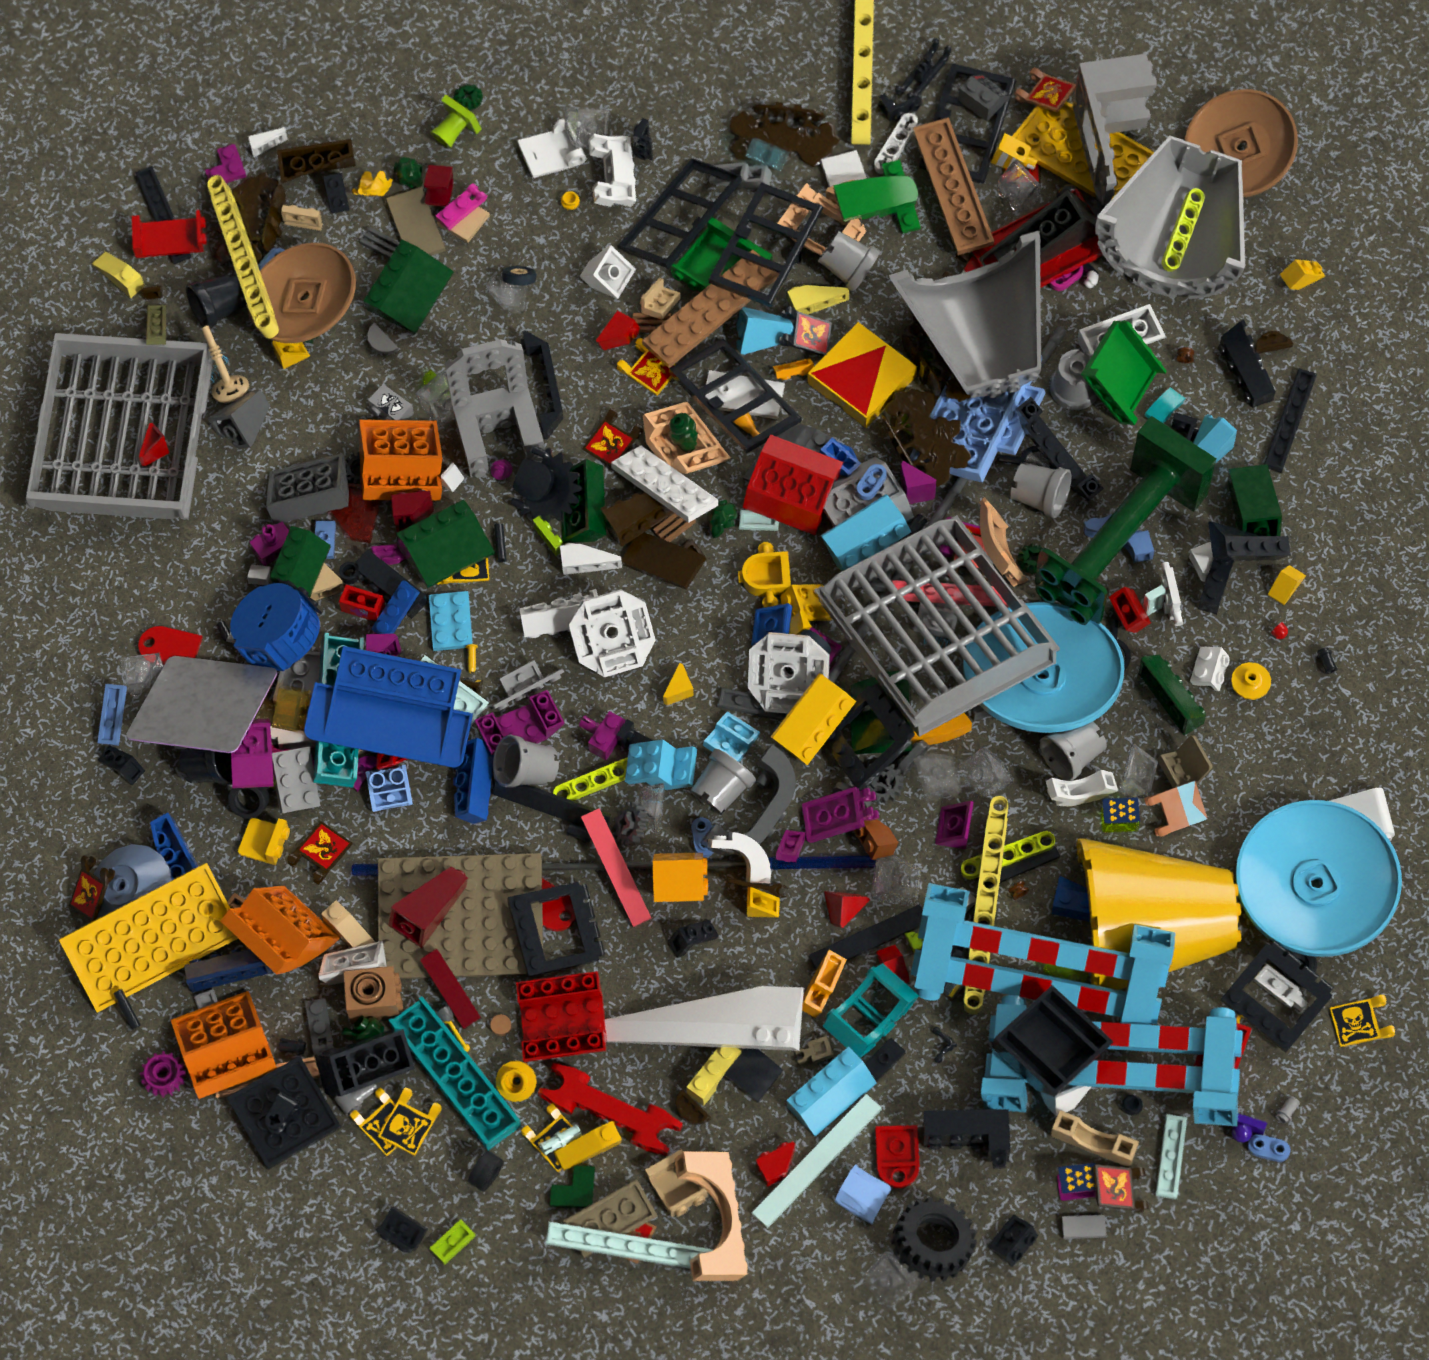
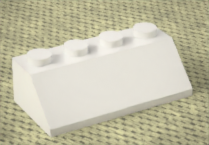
[1077,304,1166,355]

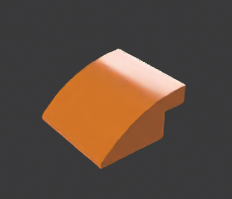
[359,420,442,501]
[221,886,340,975]
[171,991,277,1099]

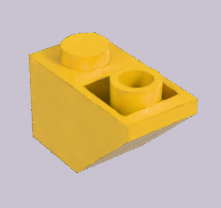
[1280,259,1325,290]

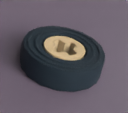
[502,266,536,285]

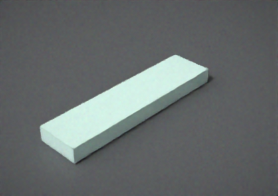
[1156,1114,1187,1199]

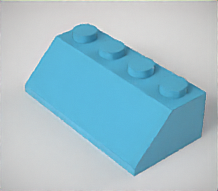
[821,494,911,571]
[787,1047,877,1137]

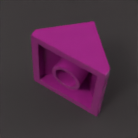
[900,461,936,504]
[366,634,402,657]
[935,801,974,849]

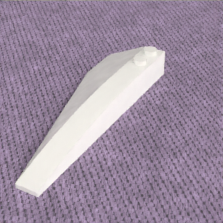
[605,986,804,1051]

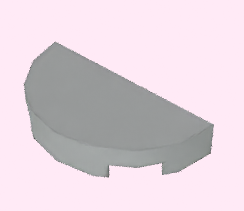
[367,323,399,354]

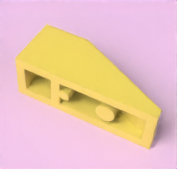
[92,252,145,298]
[787,285,849,315]

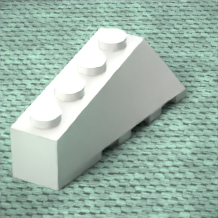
[520,589,598,638]

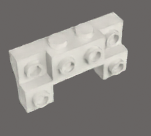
[589,134,636,207]

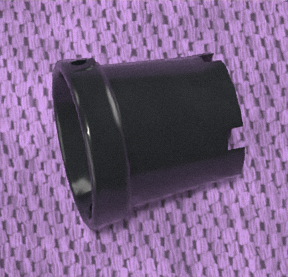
[185,272,247,329]
[179,748,232,785]

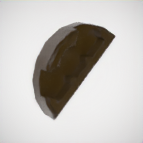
[1255,331,1293,354]
[676,1089,711,1125]

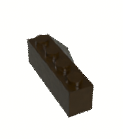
[277,139,356,184]
[600,492,674,547]

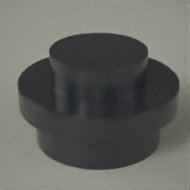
[1122,1095,1143,1116]

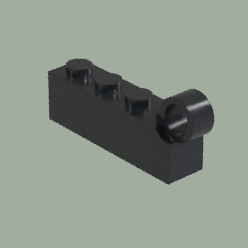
[339,549,428,619]

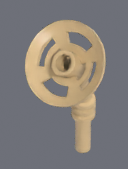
[201,326,249,403]

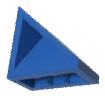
[819,437,861,477]

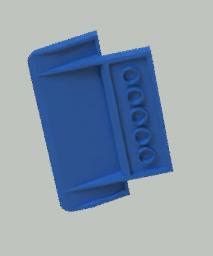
[304,646,473,768]

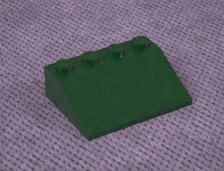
[363,239,454,334]
[396,499,495,588]
[851,671,912,755]

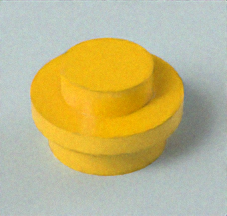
[561,191,580,210]

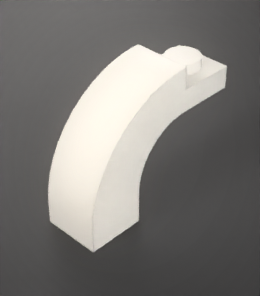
[1046,770,1118,806]
[708,832,771,884]

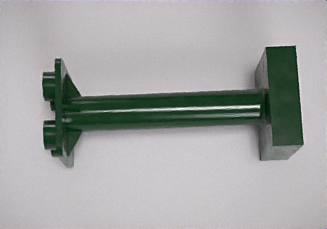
[1034,416,1217,625]

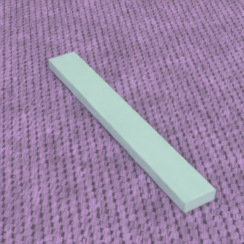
[752,1094,882,1228]
[546,1222,713,1269]

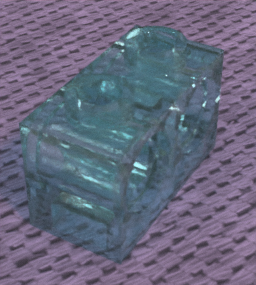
[746,137,790,171]

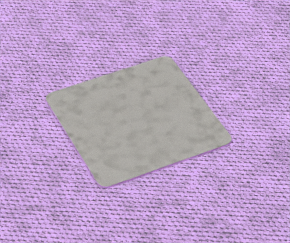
[126,656,277,753]

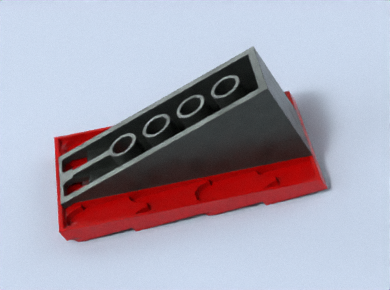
[972,189,1103,288]

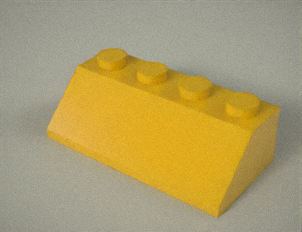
[771,673,856,765]

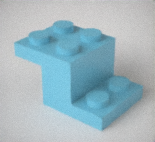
[625,740,697,791]

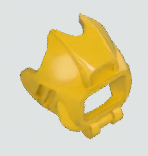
[352,171,393,197]

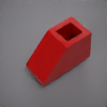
[756,1141,795,1187]

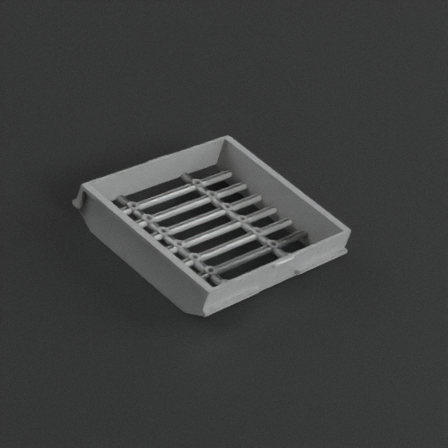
[26,333,214,520]
[814,515,1060,737]

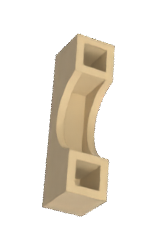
[1051,1110,1139,1168]

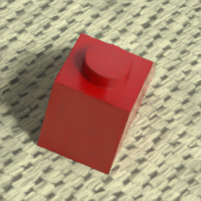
[596,310,640,350]

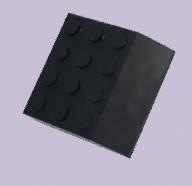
[992,985,1113,1097]

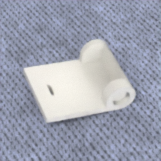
[517,119,586,178]
[1330,788,1395,841]

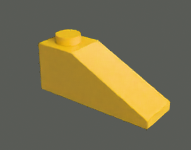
[554,1121,622,1171]

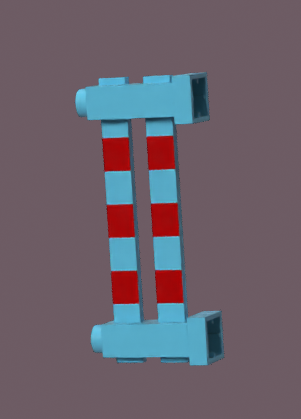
[911,883,1175,1025]
[981,995,1243,1126]

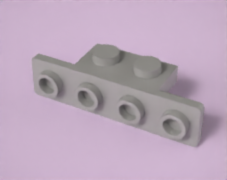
[490,660,564,711]

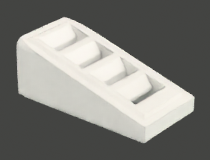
[248,127,288,157]

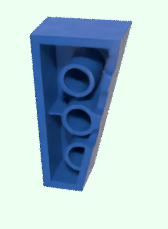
[150,812,198,880]

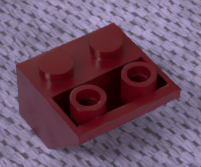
[391,490,434,533]

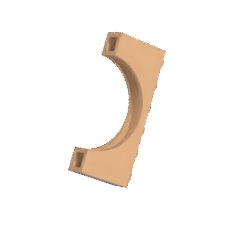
[674,1152,748,1281]

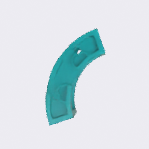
[823,963,919,1058]

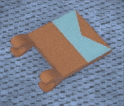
[1144,781,1208,837]

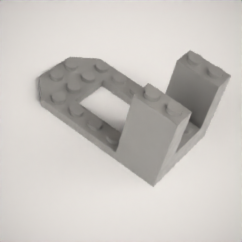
[1072,54,1157,206]
[444,339,545,478]

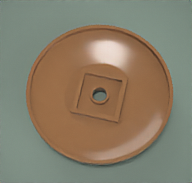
[1185,89,1298,197]
[248,243,356,343]

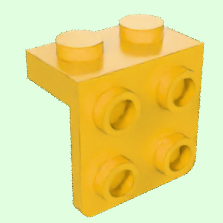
[780,584,832,621]
[238,818,290,865]

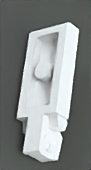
[1253,964,1308,1012]

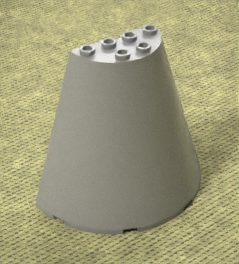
[1095,135,1245,299]
[889,231,1041,398]

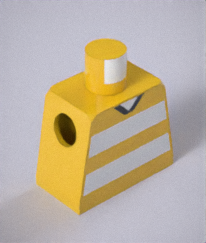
[991,133,1038,173]

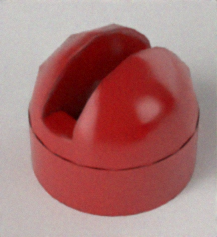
[1271,622,1288,639]

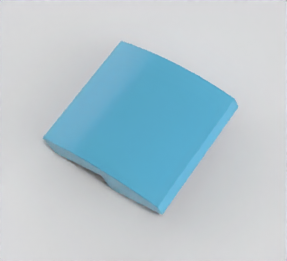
[703,712,760,762]

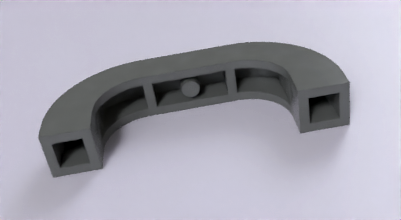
[700,744,796,856]

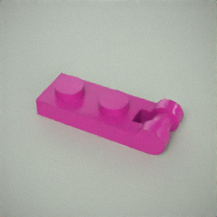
[436,183,487,231]

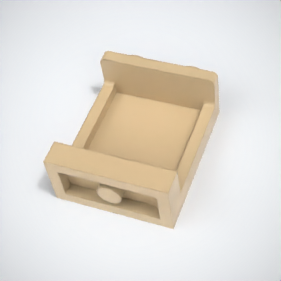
[645,1149,708,1217]

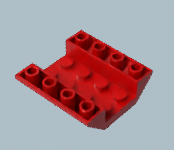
[742,435,844,536]
[516,971,607,1062]

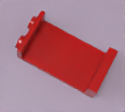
[132,210,207,258]

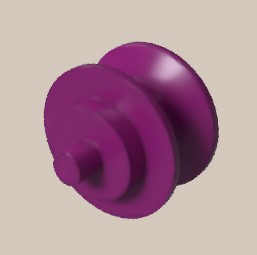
[491,459,512,480]

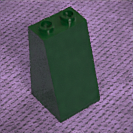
[1228,464,1282,536]

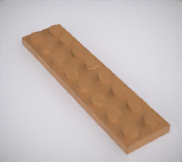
[913,118,994,255]
[642,250,779,368]

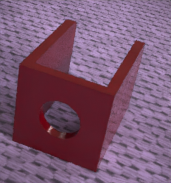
[424,165,454,206]

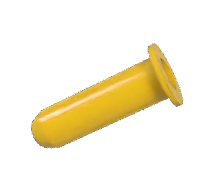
[466,644,478,673]

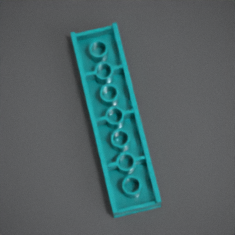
[313,633,364,788]
[389,996,522,1151]

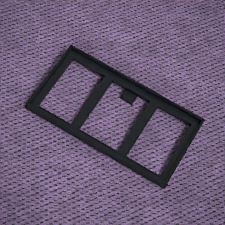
[919,63,1017,184]
[617,158,743,269]
[709,182,823,307]
[669,339,802,453]

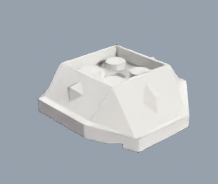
[568,589,655,677]
[748,632,830,714]

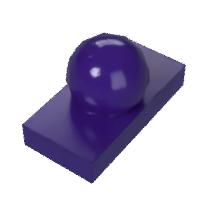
[1231,1113,1267,1143]

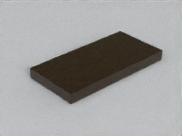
[621,532,706,590]

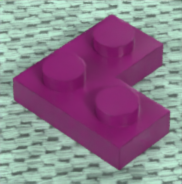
[205,144,247,183]

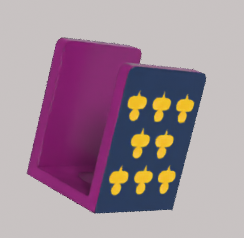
[1057,1163,1096,1201]

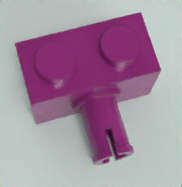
[249,522,289,566]
[579,711,626,760]

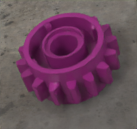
[140,1051,187,1098]

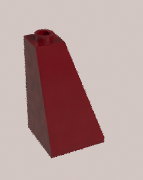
[388,866,468,948]

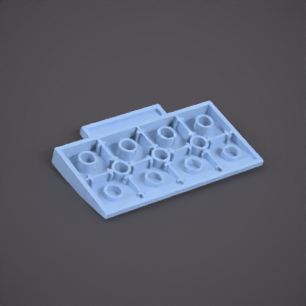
[910,355,1045,483]

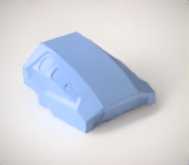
[366,764,413,812]
[835,1164,892,1224]

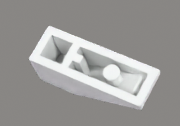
[560,543,622,575]

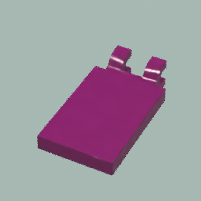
[802,787,879,843]

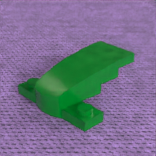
[833,160,921,234]

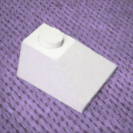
[580,245,636,299]
[1041,1085,1091,1116]

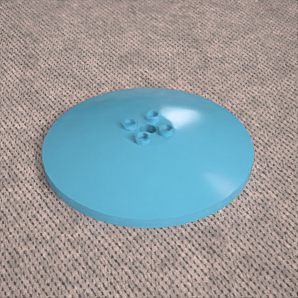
[963,602,1124,733]
[1236,800,1402,957]

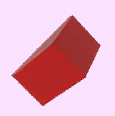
[876,945,910,983]

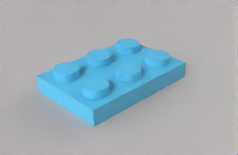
[429,591,473,651]

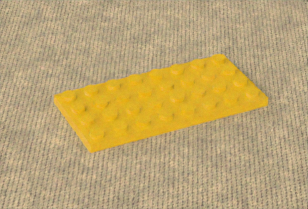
[1012,101,1154,199]
[59,863,238,1012]

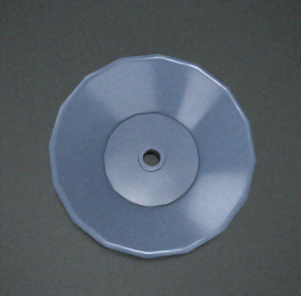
[94,844,172,919]

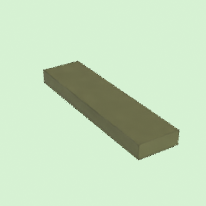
[146,305,166,345]

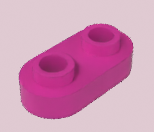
[1050,266,1083,291]

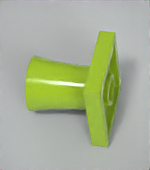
[430,95,481,149]

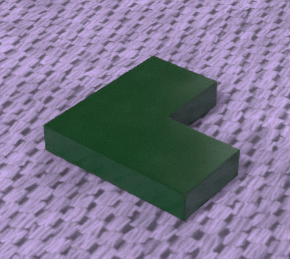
[550,1165,595,1209]

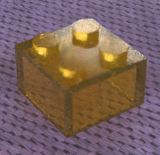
[272,686,312,732]

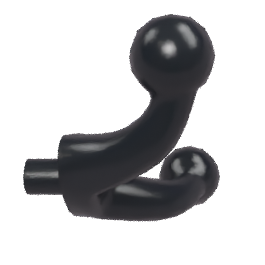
[932,1027,957,1063]

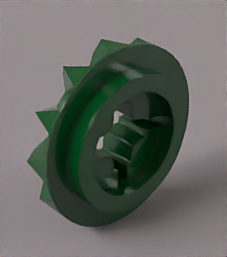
[453,83,483,110]
[1017,543,1042,574]

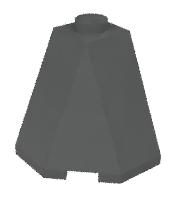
[208,390,270,449]

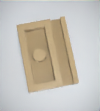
[281,205,323,231]

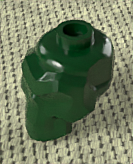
[394,157,423,188]
[668,413,698,453]
[707,500,738,539]
[340,1016,384,1043]

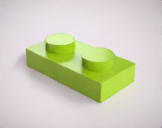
[533,516,563,556]
[430,1219,476,1265]

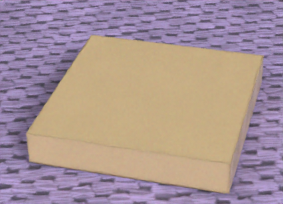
[437,195,490,243]

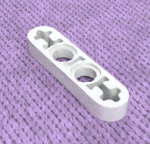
[874,113,918,174]

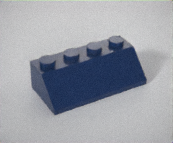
[185,949,272,993]

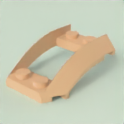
[777,183,866,255]
[979,497,1028,587]

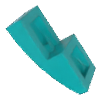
[1145,387,1185,423]

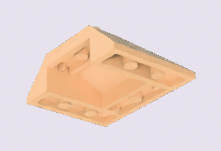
[643,401,730,474]

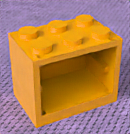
[653,852,708,902]

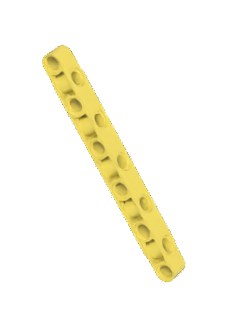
[852,0,874,145]
[207,175,279,339]
[964,796,1008,1014]

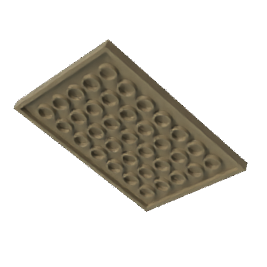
[378,853,544,979]

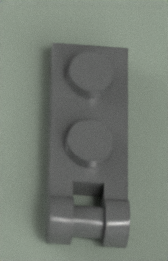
[305,998,334,1055]

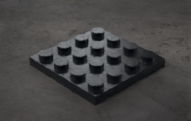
[227,1056,342,1170]

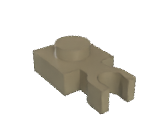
[795,1036,834,1065]

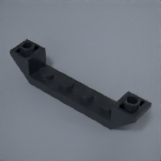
[520,331,564,440]
[1016,397,1104,501]

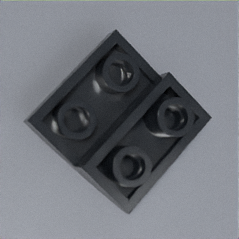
[724,1048,783,1103]

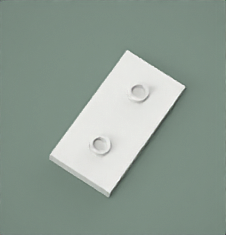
[705,370,785,419]

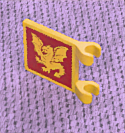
[617,338,676,396]

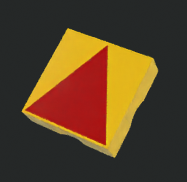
[808,322,917,428]

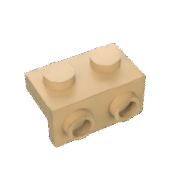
[640,278,680,320]

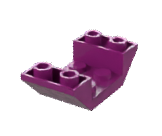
[474,690,564,755]
[231,718,273,788]

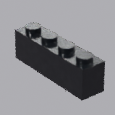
[1218,320,1275,408]
[1208,521,1291,561]

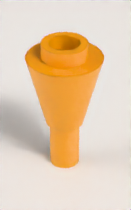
[733,412,760,437]

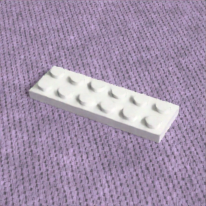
[611,445,718,523]

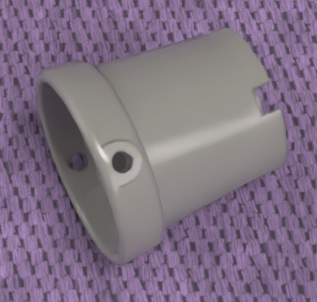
[818,231,880,292]
[1050,349,1098,410]
[1011,462,1071,518]
[1040,722,1107,781]
[493,734,559,787]
[690,748,756,815]

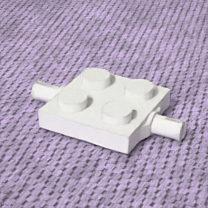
[1159,562,1183,626]

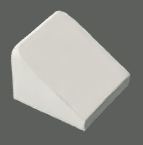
[440,463,464,492]
[247,565,271,585]

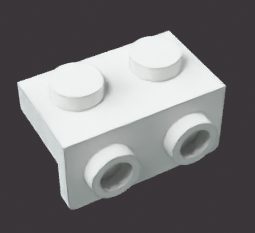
[1190,647,1229,691]

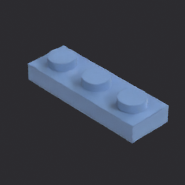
[97,684,127,746]

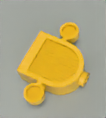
[738,542,791,608]

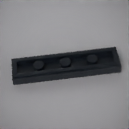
[984,839,1060,888]

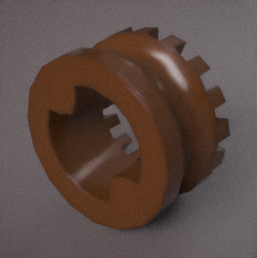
[1177,347,1195,364]
[1008,881,1029,900]

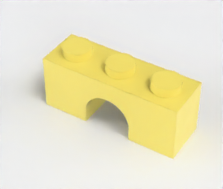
[686,1047,741,1106]

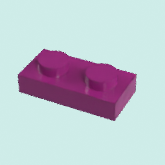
[776,830,805,862]

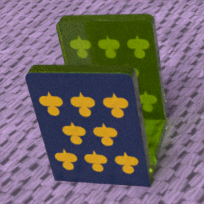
[1101,797,1140,833]

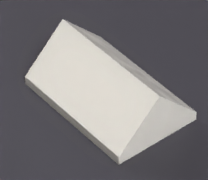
[318,941,387,985]

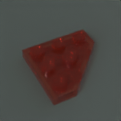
[330,483,381,543]

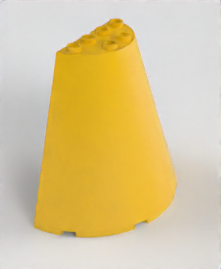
[1076,838,1241,990]

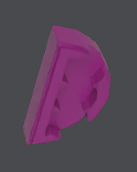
[371,544,406,565]
[353,756,377,793]

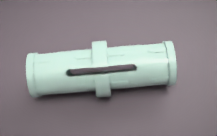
[539,1124,582,1156]

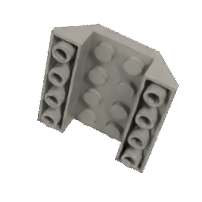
[823,456,914,527]

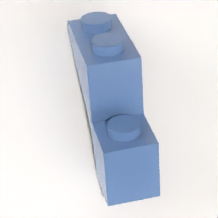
[1083,514,1154,563]

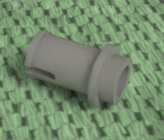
[1276,1096,1300,1124]

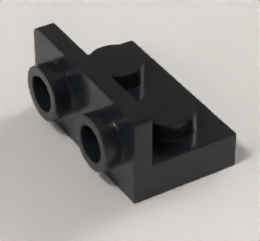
[987,1214,1038,1267]

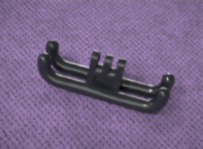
[894,38,952,100]

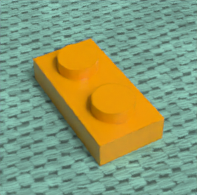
[773,358,814,380]

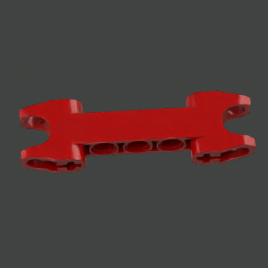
[538,1063,683,1156]

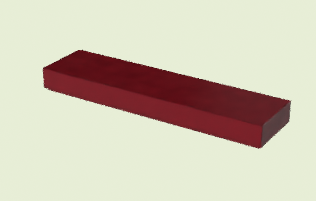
[420,949,481,1029]

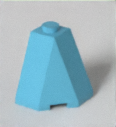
[737,307,794,354]
[1194,414,1237,463]

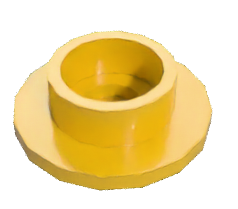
[1231,662,1271,700]
[496,1061,537,1102]

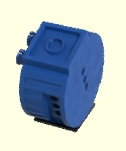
[230,578,322,671]

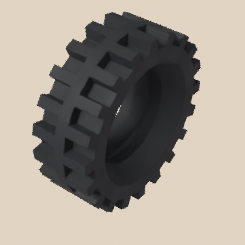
[891,1197,977,1282]

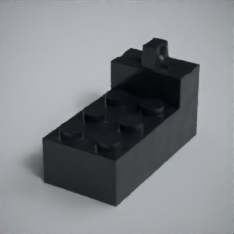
[314,1028,415,1096]
[923,1109,1010,1169]

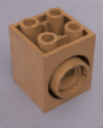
[344,966,403,1023]

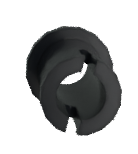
[1317,647,1338,674]
[567,823,592,843]
[278,1038,306,1056]

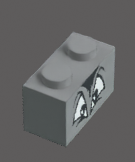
[368,384,414,420]

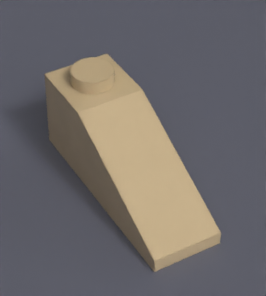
[321,900,375,948]

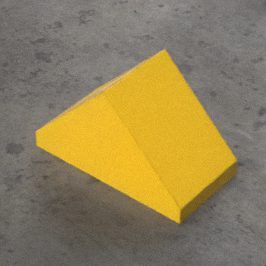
[272,341,310,369]
[1268,565,1306,605]
[663,663,694,705]
[747,887,780,918]

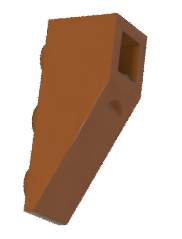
[853,819,899,860]

